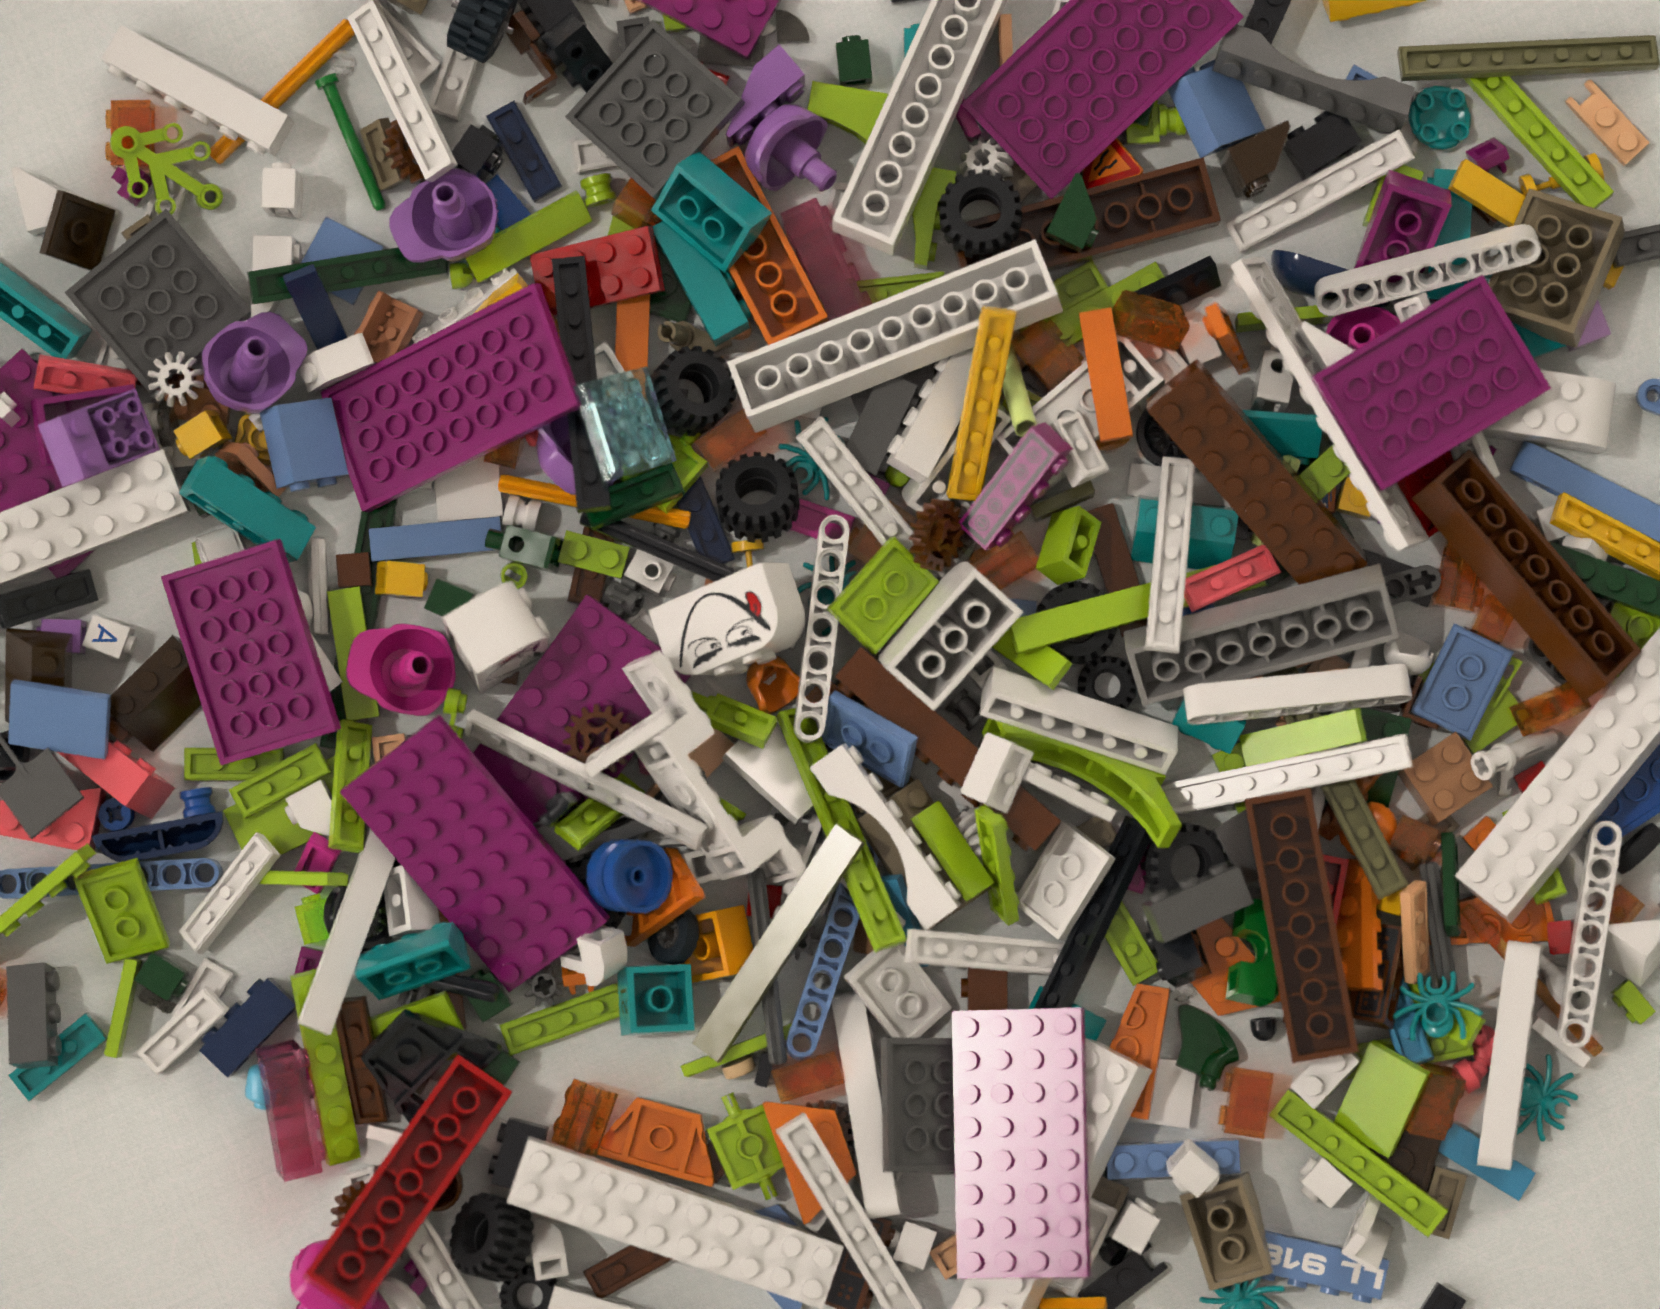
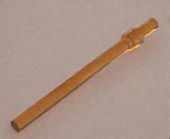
[1461,904,1603,1057]

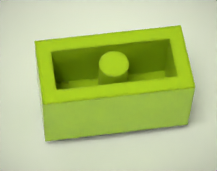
[1610,979,1656,1025]

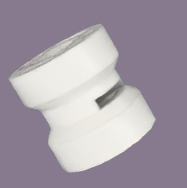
[502,494,543,532]

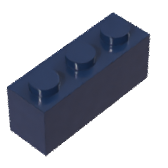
[199,977,296,1078]

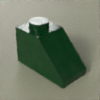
[1045,173,1099,253]

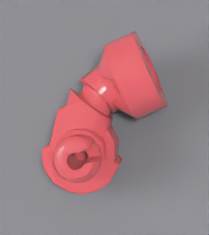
[1453,1025,1495,1094]

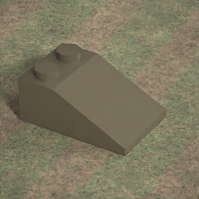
[1179,1171,1273,1291]

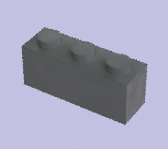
[846,377,920,477]
[1141,862,1254,943]
[6,962,62,1069]

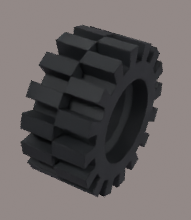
[1077,656,1137,709]
[499,1265,557,1309]

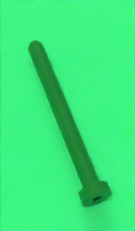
[315,73,386,211]

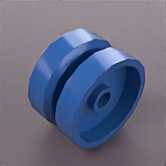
[586,839,673,913]

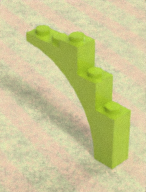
[808,81,957,270]
[981,718,1182,848]

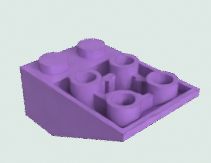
[726,45,805,148]
[38,388,160,487]

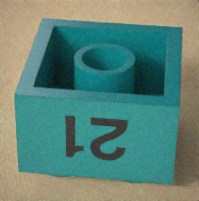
[617,964,695,1036]

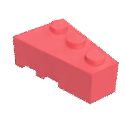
[57,739,175,819]
[0,788,107,851]

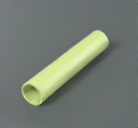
[1002,343,1037,437]

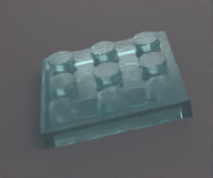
[573,366,677,482]

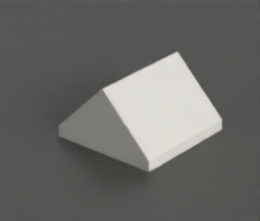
[1602,919,1660,987]

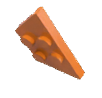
[624,847,705,947]
[1190,917,1281,1016]
[591,1097,715,1187]
[762,1101,857,1224]

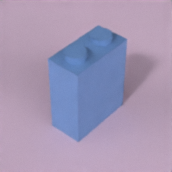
[1168,59,1265,158]
[260,398,348,492]

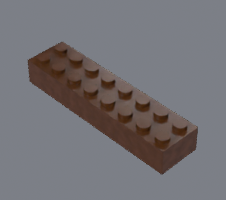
[952,157,1221,272]
[1146,359,1368,585]
[1412,449,1642,701]
[835,647,1062,852]
[1244,788,1359,1063]

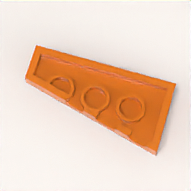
[1202,302,1251,375]
[1336,859,1383,991]
[1429,896,1554,945]
[1110,983,1171,1120]

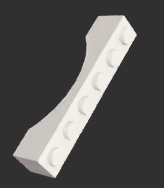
[810,743,961,930]

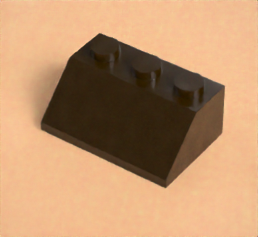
[1220,120,1291,200]
[5,628,73,723]
[110,635,202,752]

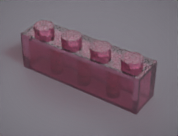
[780,198,872,321]
[256,1039,325,1182]

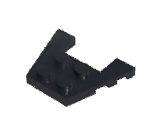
[361,1009,501,1123]

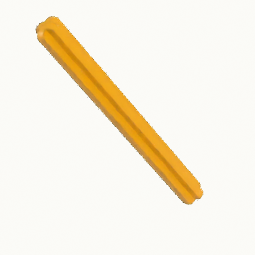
[210,19,355,164]
[498,474,691,529]

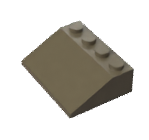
[1488,188,1625,348]

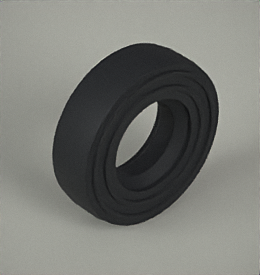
[1617,823,1660,874]

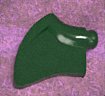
[1175,1004,1239,1091]

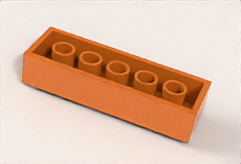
[710,146,829,346]

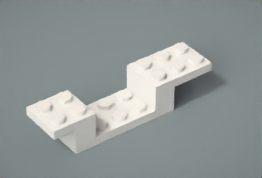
[956,321,1188,511]
[622,650,807,885]

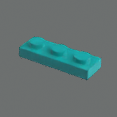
[8,1013,107,1101]

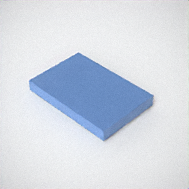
[1410,623,1514,741]
[8,679,111,759]
[822,690,918,789]

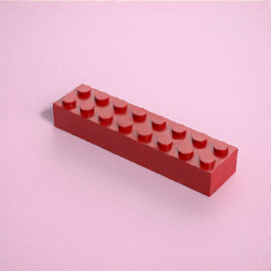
[303,1055,512,1309]

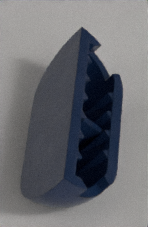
[1271,250,1392,309]
[92,811,224,862]

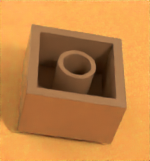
[1398,732,1493,826]

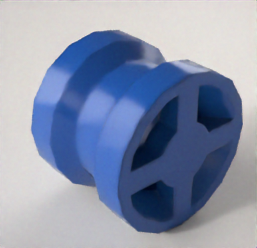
[179,787,216,818]
[99,798,135,831]

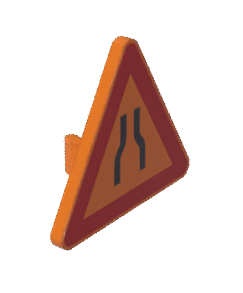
[1082,138,1143,189]

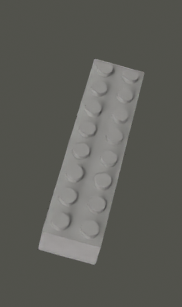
[1123,564,1400,706]

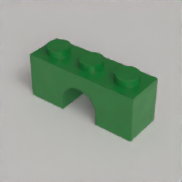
[1225,898,1279,1007]

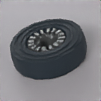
[648,909,699,965]

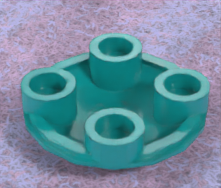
[1409,86,1471,150]

